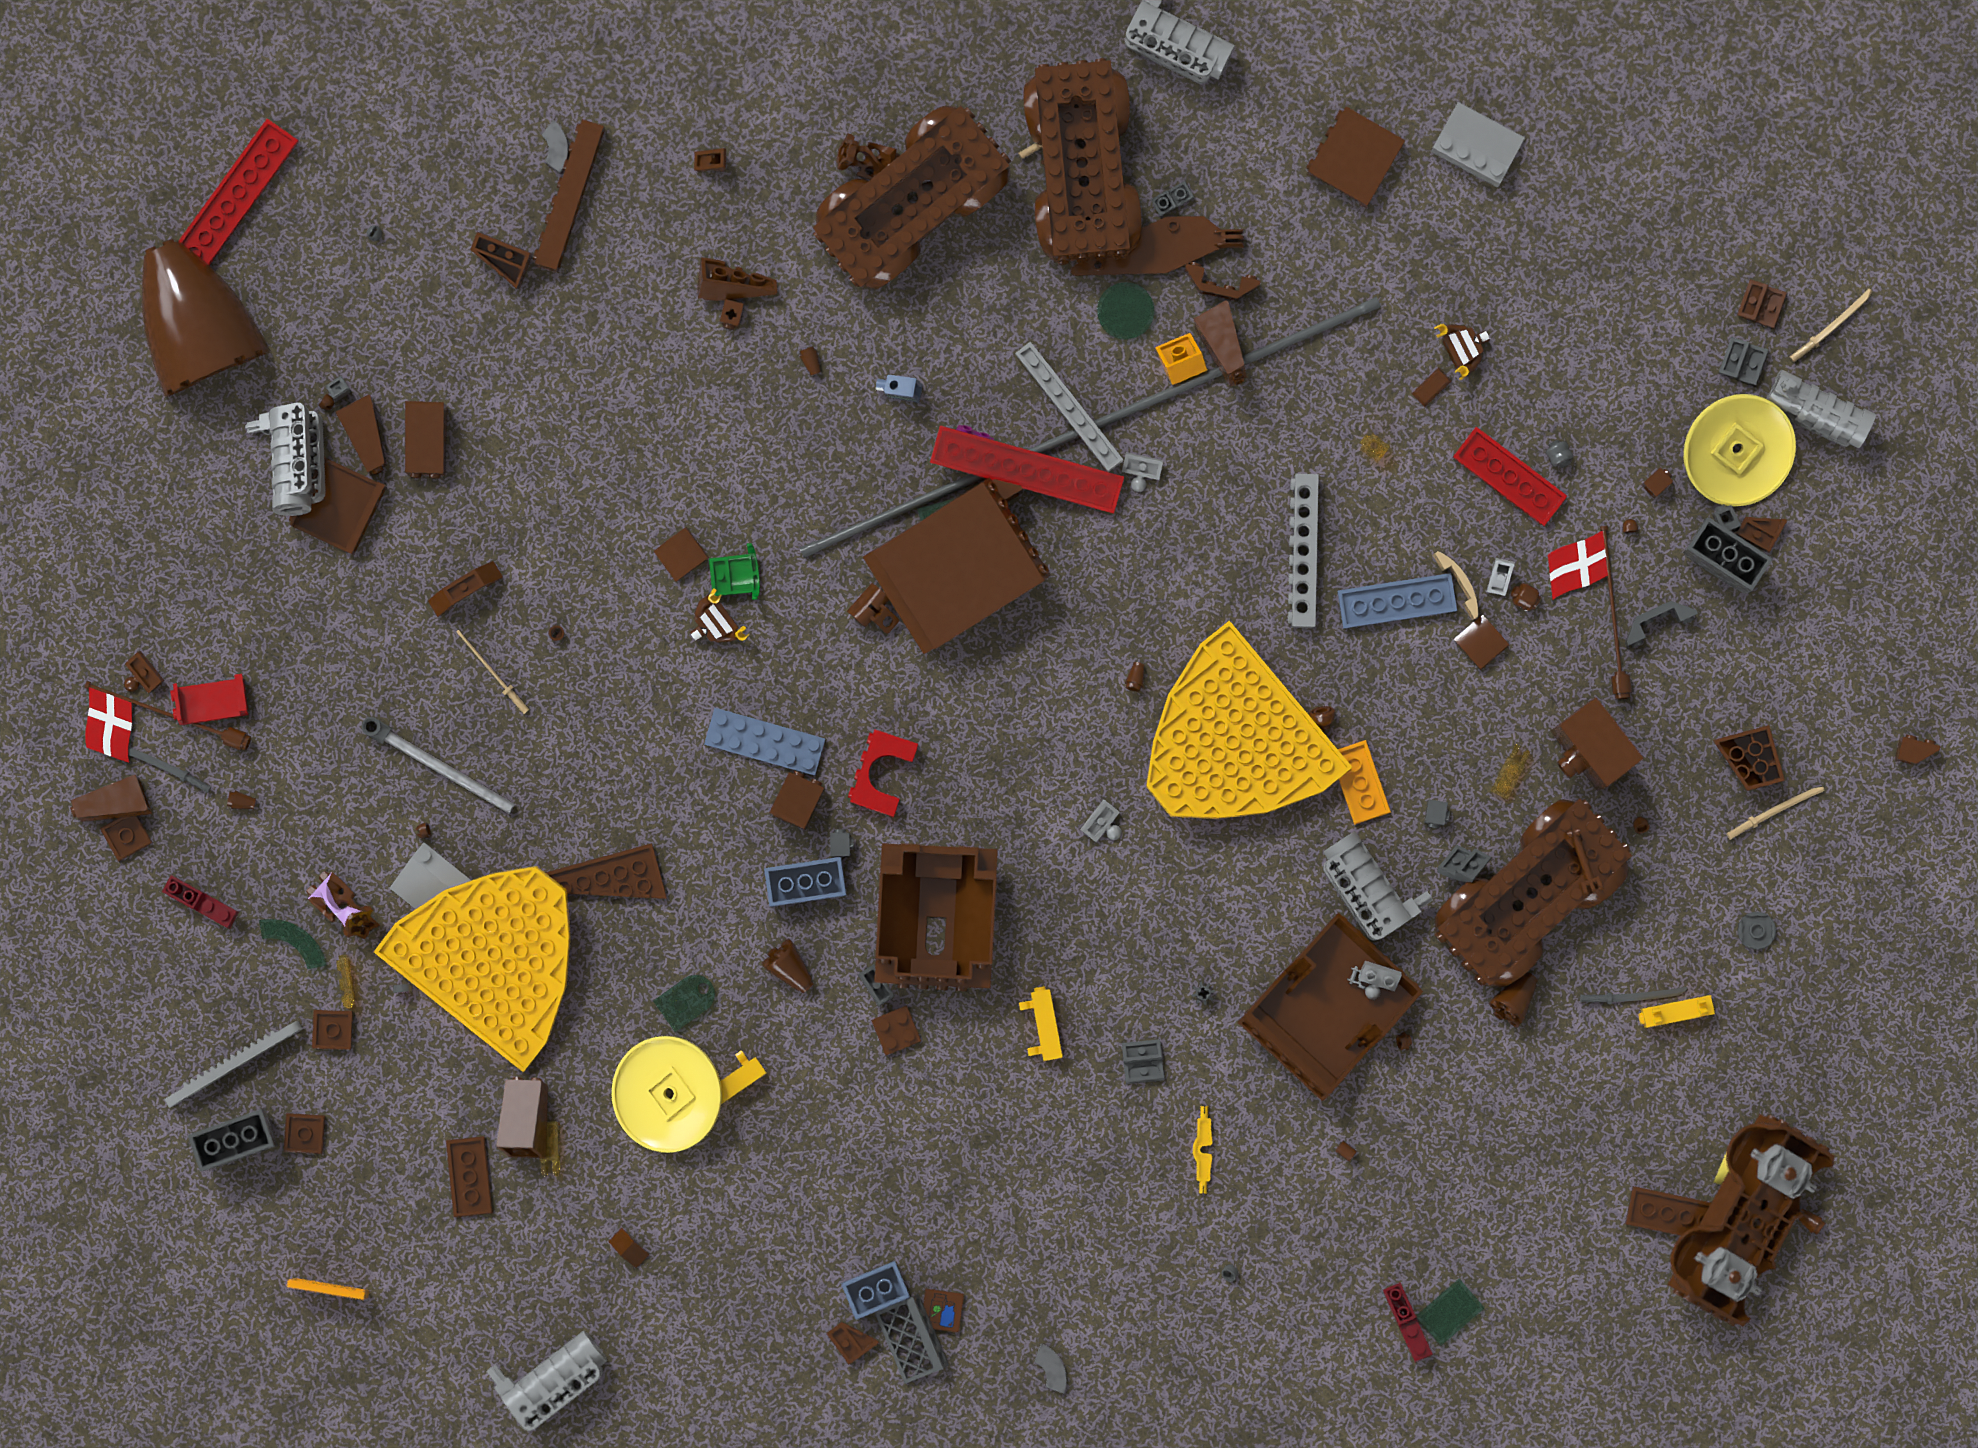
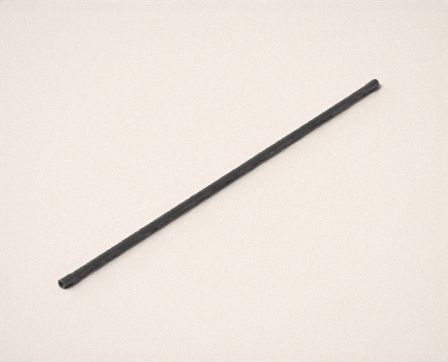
[800,297,1381,558]

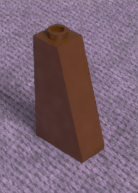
[336,394,387,475]
[70,774,152,822]

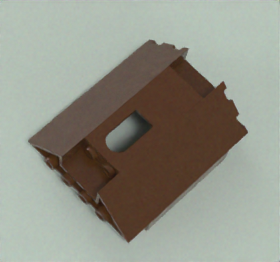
[875,843,998,991]

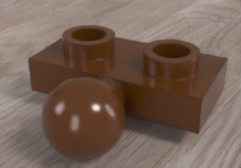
[124,651,165,693]

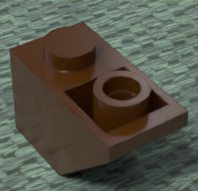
[1895,735,1941,765]

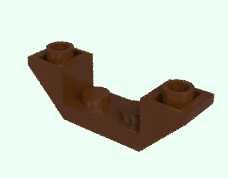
[1185,262,1261,301]
[428,561,503,617]

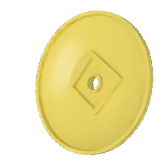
[1684,394,1796,506]
[612,1036,722,1152]

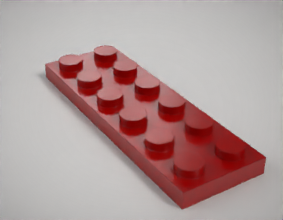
[1452,427,1567,527]

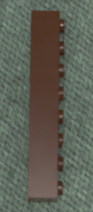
[533,119,605,273]

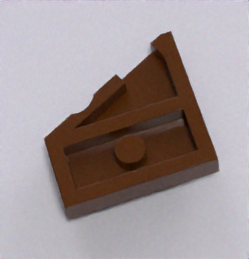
[1736,517,1787,553]
[826,1322,879,1365]

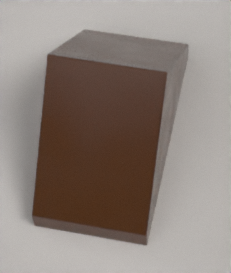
[608,1228,649,1268]

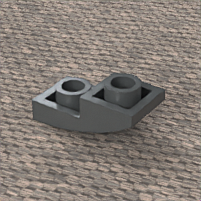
[1151,181,1195,216]

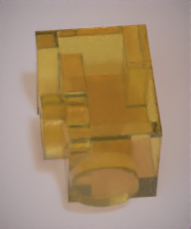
[1360,433,1391,463]

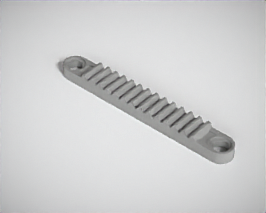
[164,1021,303,1108]

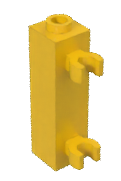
[1019,986,1063,1061]
[1638,995,1715,1028]
[720,1050,766,1104]

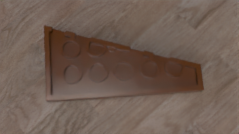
[545,843,667,899]

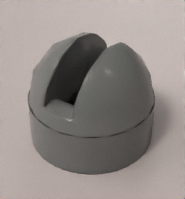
[367,225,382,241]
[1221,1264,1238,1282]

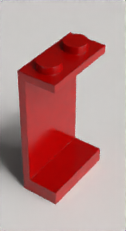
[170,674,249,725]

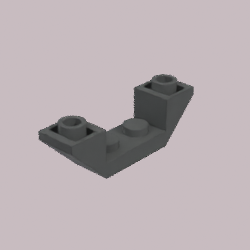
[1625,601,1698,648]

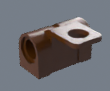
[847,583,899,634]

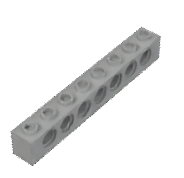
[1288,474,1319,628]

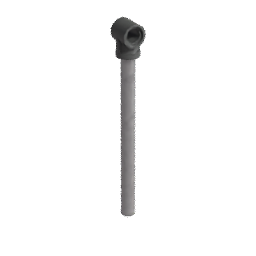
[362,717,515,814]

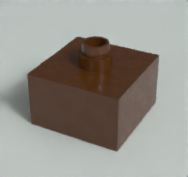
[1550,697,1644,791]

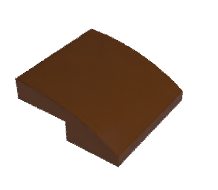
[1737,280,1788,329]
[653,527,709,582]
[1454,615,1510,670]

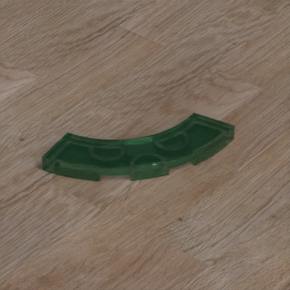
[259,919,327,969]

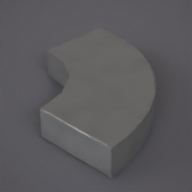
[542,120,568,174]
[1034,1343,1066,1393]

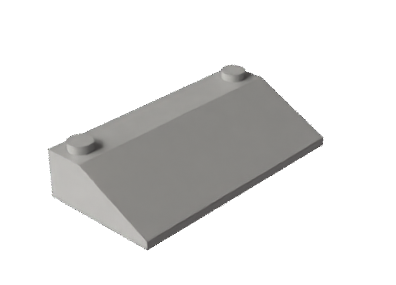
[390,842,471,909]

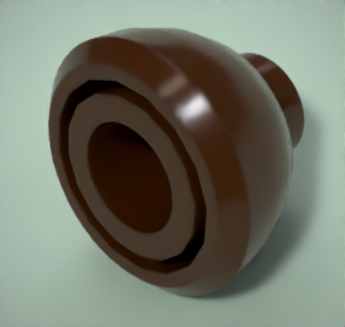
[1309,706,1336,730]

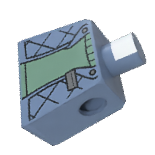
[876,375,923,403]

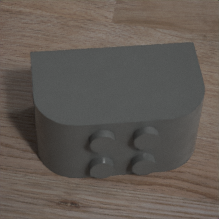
[1683,517,1773,594]
[188,1109,278,1172]

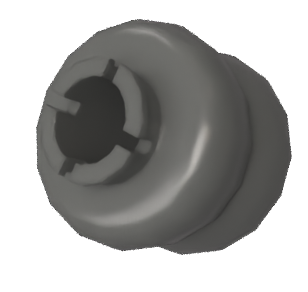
[1546,439,1573,469]

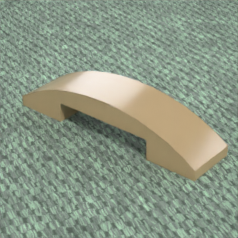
[1432,551,1478,620]

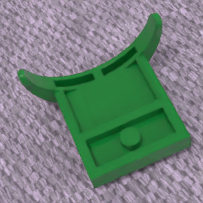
[709,543,760,600]

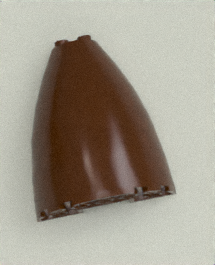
[142,239,271,398]

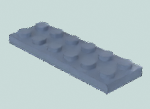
[1337,573,1457,629]
[704,708,826,776]

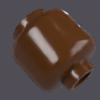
[1511,583,1541,611]

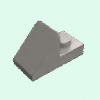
[1487,558,1515,596]

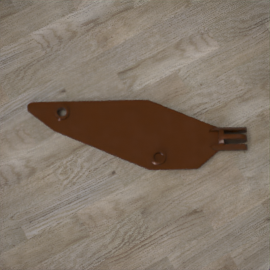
[1070,216,1244,276]

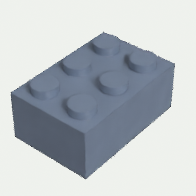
[841,1261,910,1320]

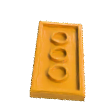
[1338,740,1391,825]
[287,1278,369,1300]

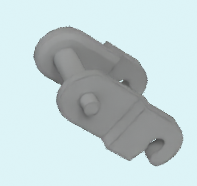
[1347,966,1367,990]

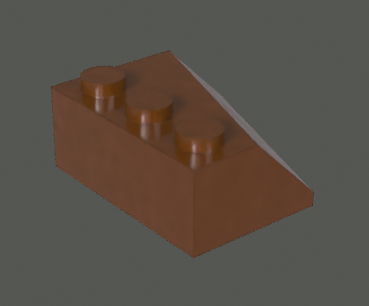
[1713,725,1785,791]

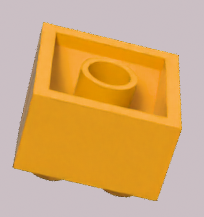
[1155,333,1207,385]

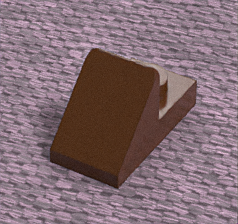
[694,148,726,172]

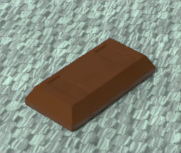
[1411,368,1452,407]

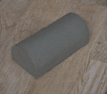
[858,964,895,1007]

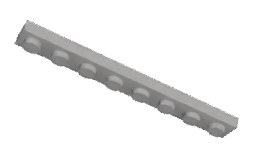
[1015,342,1123,472]

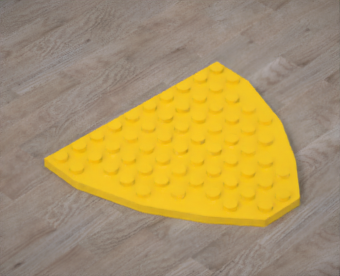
[1146,621,1352,819]
[374,866,571,1072]

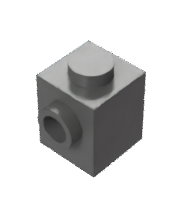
[1424,799,1450,829]
[830,829,854,857]

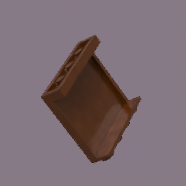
[1306,107,1405,208]
[289,456,387,556]

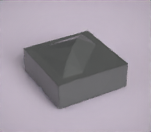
[325,376,352,402]

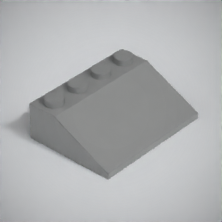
[1431,102,1525,188]

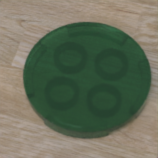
[1097,282,1154,340]

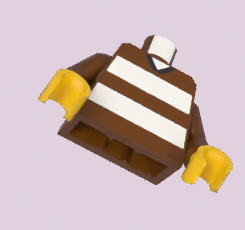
[1434,324,1490,380]
[690,589,750,643]

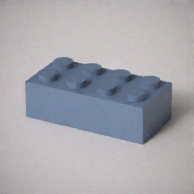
[764,857,847,907]

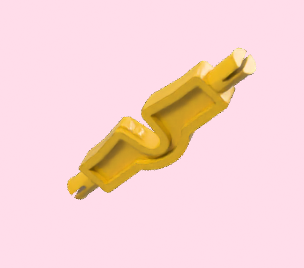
[1192,1106,1212,1193]

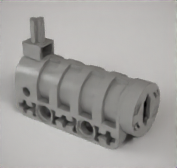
[1125,0,1235,84]
[1766,370,1876,448]
[245,403,325,516]
[1323,831,1433,941]
[486,1330,607,1430]

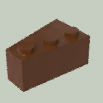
[470,232,534,289]

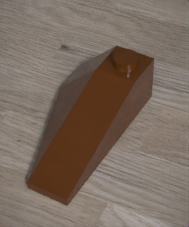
[697,257,777,301]

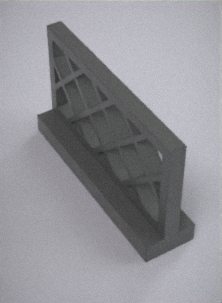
[874,1294,949,1384]

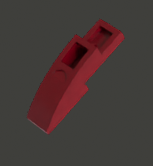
[162,875,239,929]
[1383,1282,1433,1363]

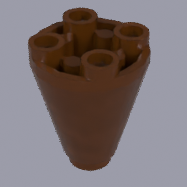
[761,938,814,993]
[1489,972,1538,1028]

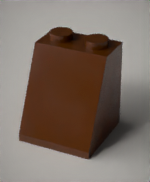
[769,771,825,831]

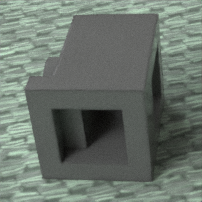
[1712,504,1741,531]

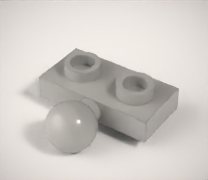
[1122,452,1163,492]
[1080,800,1122,842]
[1358,961,1402,1000]

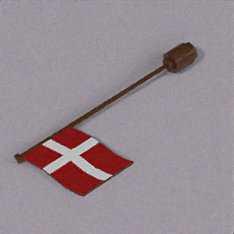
[1548,526,1632,700]
[84,681,251,763]

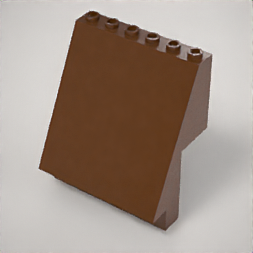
[863,478,1051,654]
[1237,913,1423,1102]

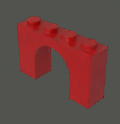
[848,729,918,818]

